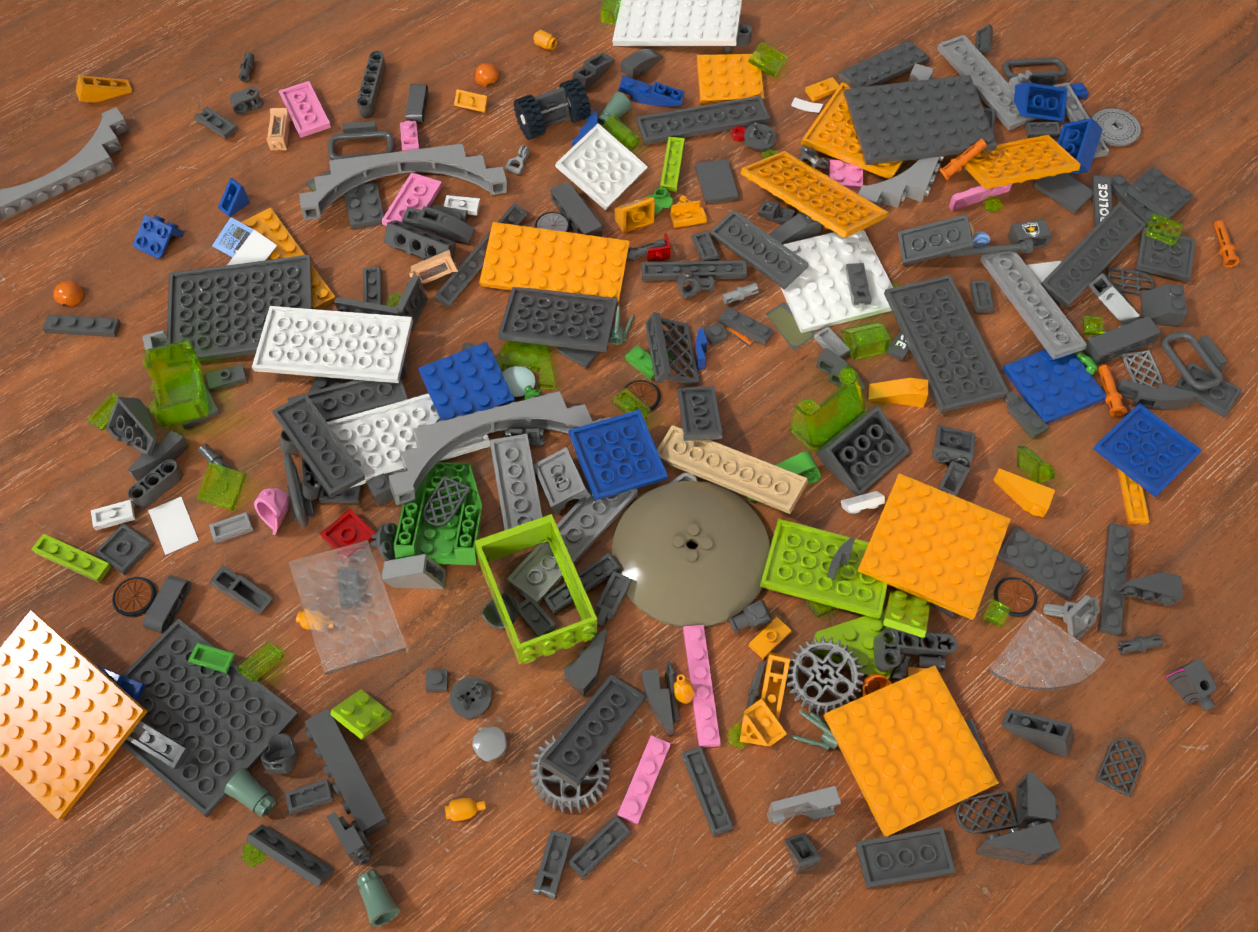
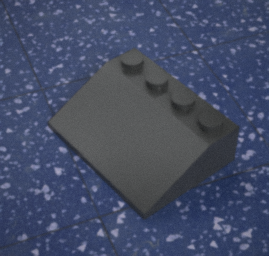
[815,406,911,496]

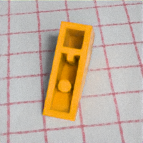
[76,75,132,103]
[868,378,928,407]
[993,468,1055,518]
[761,652,790,721]

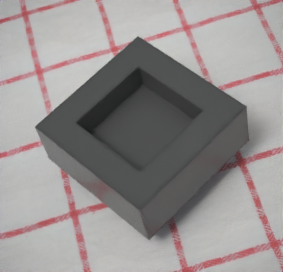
[704,323,728,346]
[426,669,448,693]

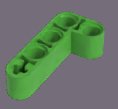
[748,451,821,502]

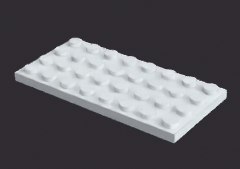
[612,0,742,46]
[252,306,413,383]
[327,394,490,488]

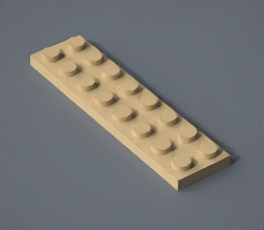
[657,425,808,514]

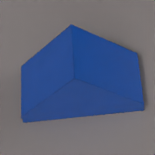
[218,178,250,216]

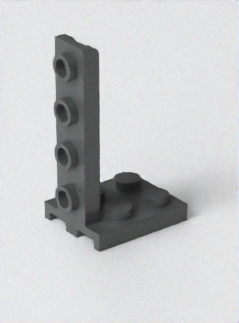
[334,275,428,332]

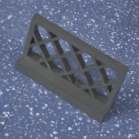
[645,312,700,385]

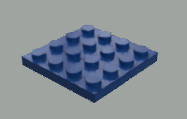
[418,342,515,420]
[1002,349,1107,424]
[1093,403,1202,498]
[568,410,668,501]

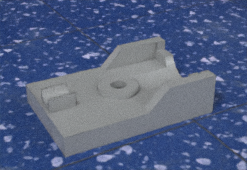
[533,447,591,515]
[766,786,841,824]

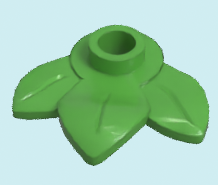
[647,187,673,215]

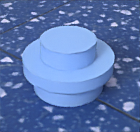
[973,231,990,248]

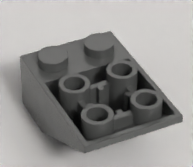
[976,821,1061,865]

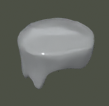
[472,726,507,762]

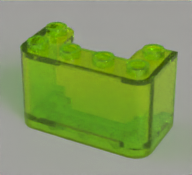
[142,339,209,427]

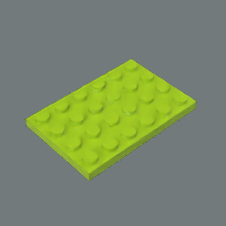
[760,519,887,619]

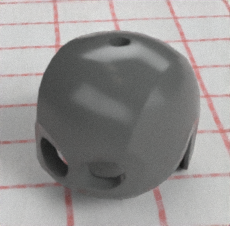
[261,734,298,774]

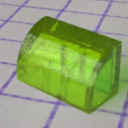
[601,0,621,24]
[1017,446,1055,483]

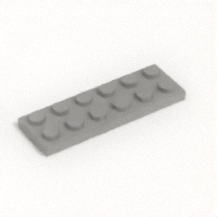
[490,434,542,530]

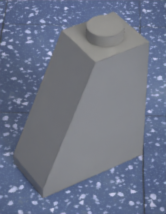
[382,554,447,589]

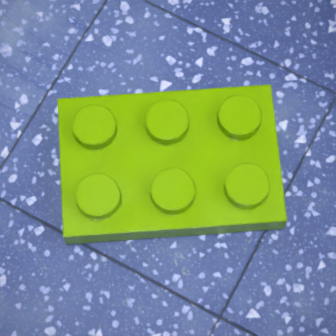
[883,590,930,638]

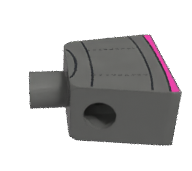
[1165,658,1217,711]

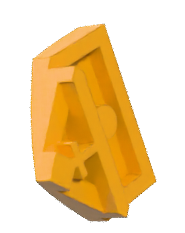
[670,195,707,228]
[740,698,787,747]

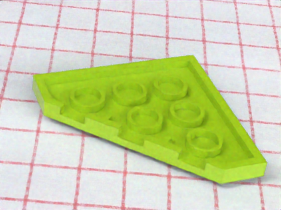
[811,609,905,679]

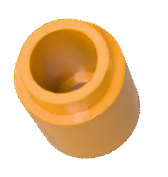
[533,30,557,50]

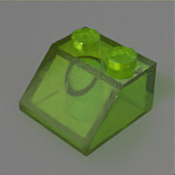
[841,322,891,360]

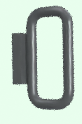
[1002,58,1067,86]
[328,121,394,160]
[1161,331,1228,390]
[283,453,315,528]

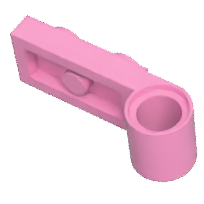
[400,121,419,151]

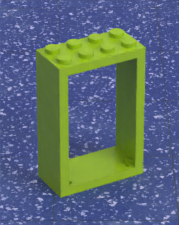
[475,514,597,664]

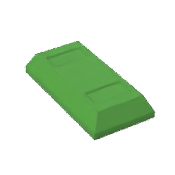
[188,643,236,673]

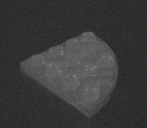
[988,610,1106,690]

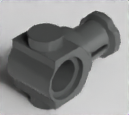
[677,271,714,298]
[728,600,772,634]

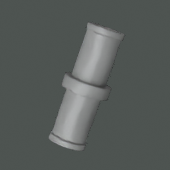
[722,283,759,305]

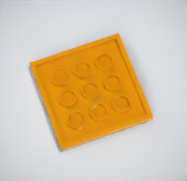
[697,54,764,105]

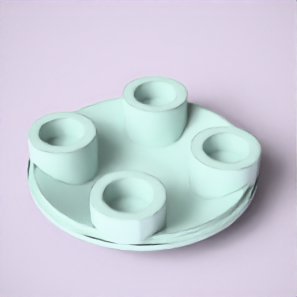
[502,366,535,397]

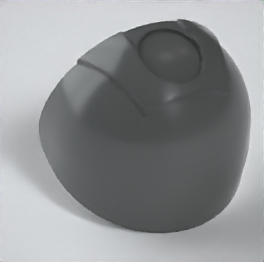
[481,593,518,629]

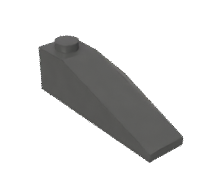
[106,397,157,455]

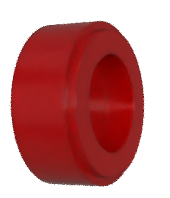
[731,126,746,142]

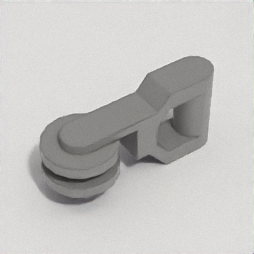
[505,145,530,175]

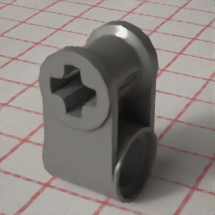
[229,87,263,114]

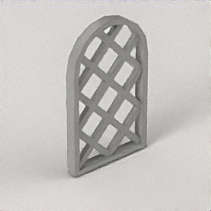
[1121,350,1163,388]

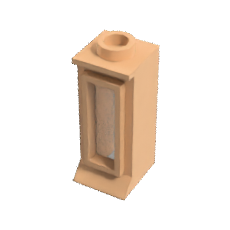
[266,108,291,150]
[409,250,458,285]

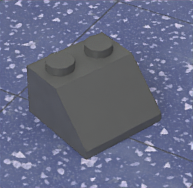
[1140,284,1187,327]
[1016,771,1059,829]

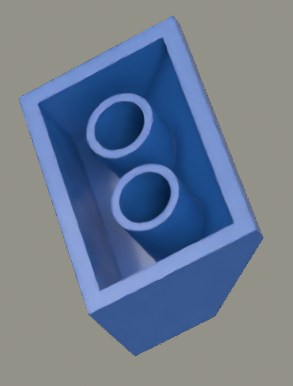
[1014,82,1068,122]
[1058,118,1103,174]

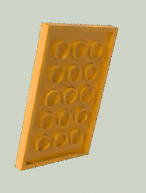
[956,135,1080,189]

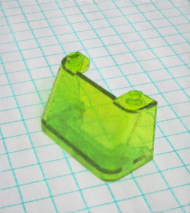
[790,364,866,451]

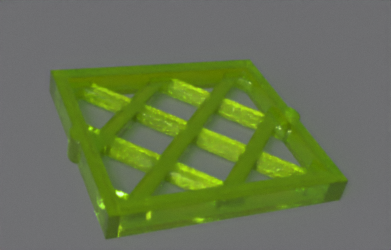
[1144,213,1184,246]

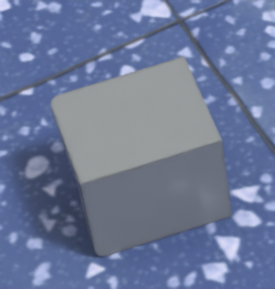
[142,330,167,360]

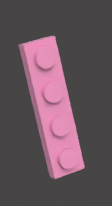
[949,183,1013,211]
[617,735,671,825]

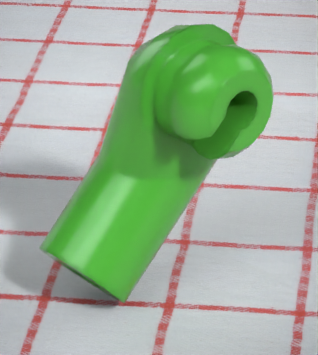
[1077,352,1098,375]

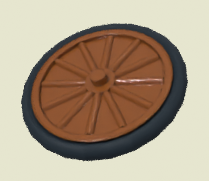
[621,380,660,413]
[112,577,156,616]
[994,577,1037,617]

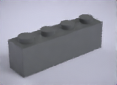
[550,181,603,237]
[1083,316,1161,365]

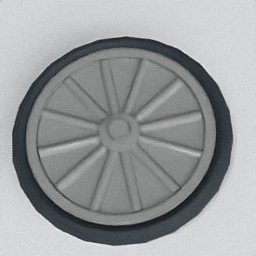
[535,212,571,232]

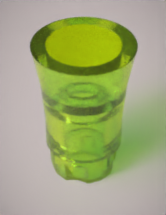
[603,115,639,151]

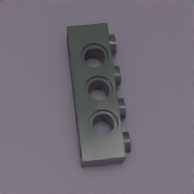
[384,220,456,266]

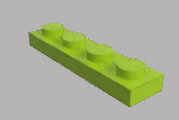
[660,137,685,192]
[31,533,112,583]

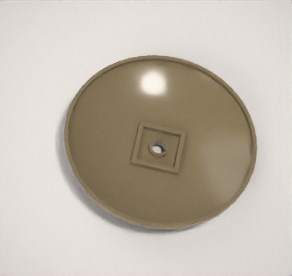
[612,481,770,628]

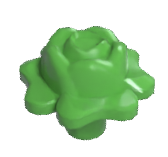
[522,385,543,401]

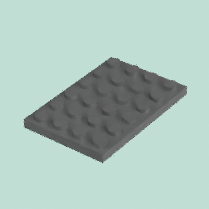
[498,287,617,352]

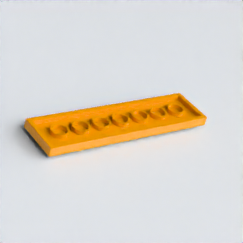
[241,208,336,310]

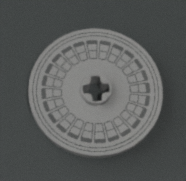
[1093,109,1141,146]

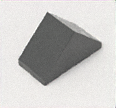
[784,833,821,874]

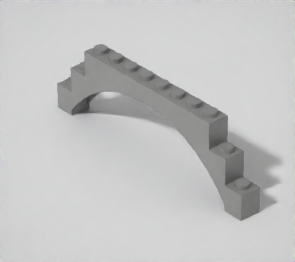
[858,63,944,208]
[0,107,130,221]
[299,144,507,220]
[389,391,611,505]

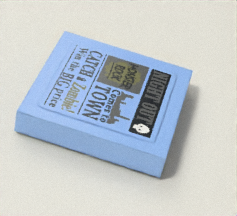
[212,218,254,258]

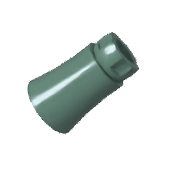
[597,92,632,129]
[224,768,277,818]
[357,870,400,927]

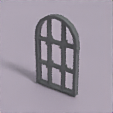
[1107,267,1154,295]

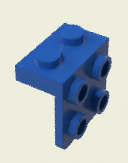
[133,215,184,259]

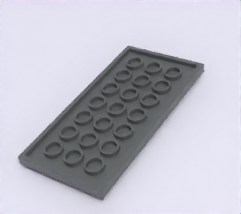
[884,275,1009,413]

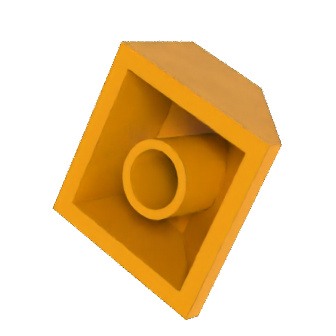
[615,197,655,234]

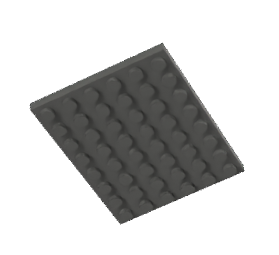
[844,75,997,165]
[166,255,313,366]
[121,619,300,817]

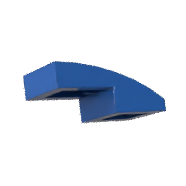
[695,328,708,370]

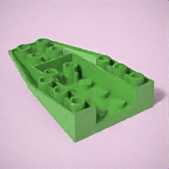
[394,462,482,565]

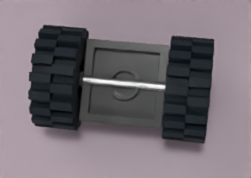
[513,78,591,140]

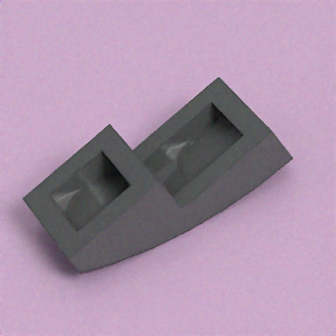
[757,201,797,225]
[827,538,855,580]

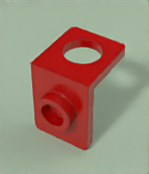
[647,233,671,262]

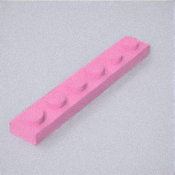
[683,625,720,748]

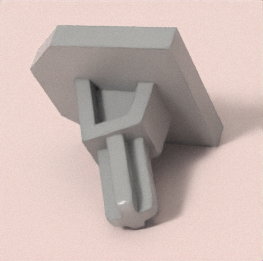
[1043,595,1099,644]

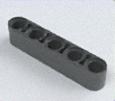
[357,51,386,118]

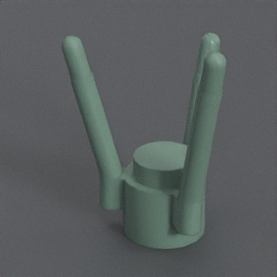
[609,306,634,345]
[791,710,838,751]

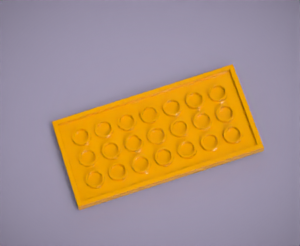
[741,151,888,238]
[479,222,629,306]

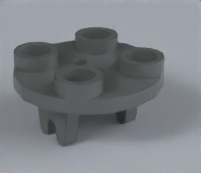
[744,122,776,153]
[799,145,830,171]
[370,523,398,561]
[450,677,492,720]

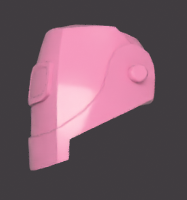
[254,488,289,535]

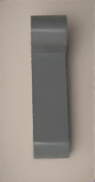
[280,430,321,500]
[874,628,958,672]

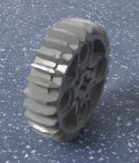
[787,636,864,715]
[530,732,611,814]

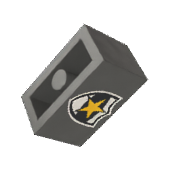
[1008,219,1052,248]

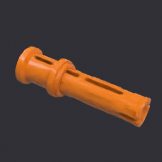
[938,138,988,181]
[1213,220,1240,268]
[1098,365,1127,418]

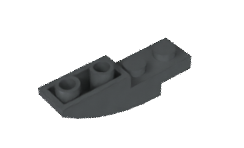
[402,206,474,244]
[1116,379,1198,410]

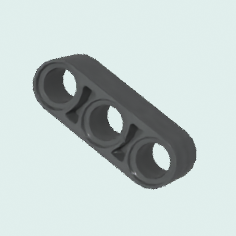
[406,84,428,122]
[128,459,183,509]
[143,575,191,634]

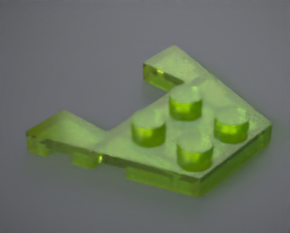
[495,340,555,390]

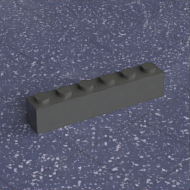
[304,709,389,837]

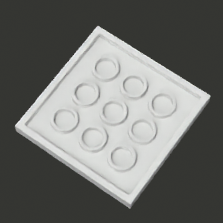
[555,124,648,211]

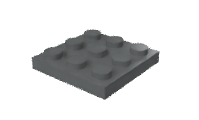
[1125,167,1194,221]
[1135,227,1196,282]

